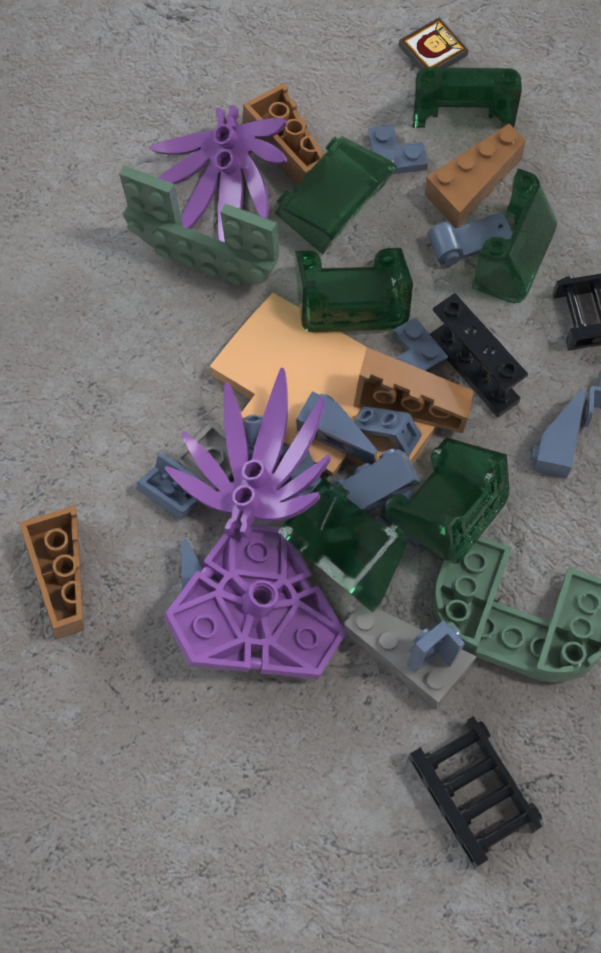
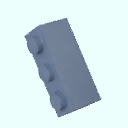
[324,449,422,525]

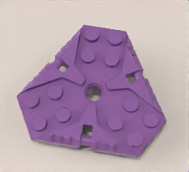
[164,524,346,680]

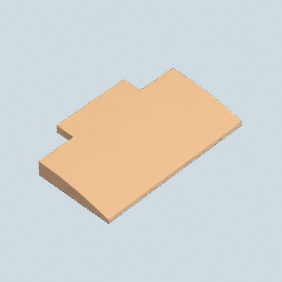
[210,293,438,477]

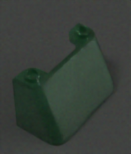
[412,67,522,128]
[275,136,397,255]
[472,168,557,303]
[295,248,413,333]
[385,437,510,564]
[277,478,407,613]

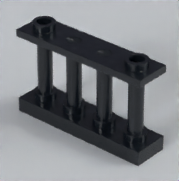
[553,273,601,351]
[429,293,528,418]
[409,716,543,869]

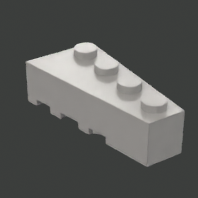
[344,602,477,710]

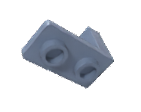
[354,406,422,457]

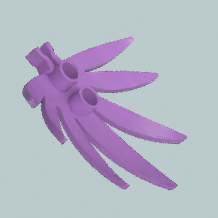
[149,105,287,242]
[165,368,331,539]

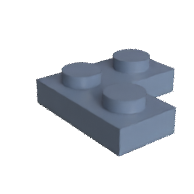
[368,125,428,177]
[393,317,448,372]

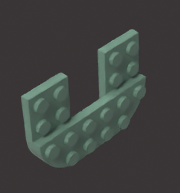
[119,165,279,286]
[433,528,601,682]

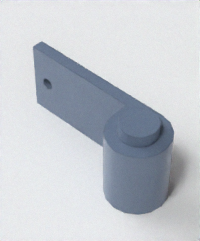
[427,211,514,266]

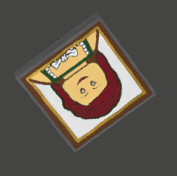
[399,17,469,79]

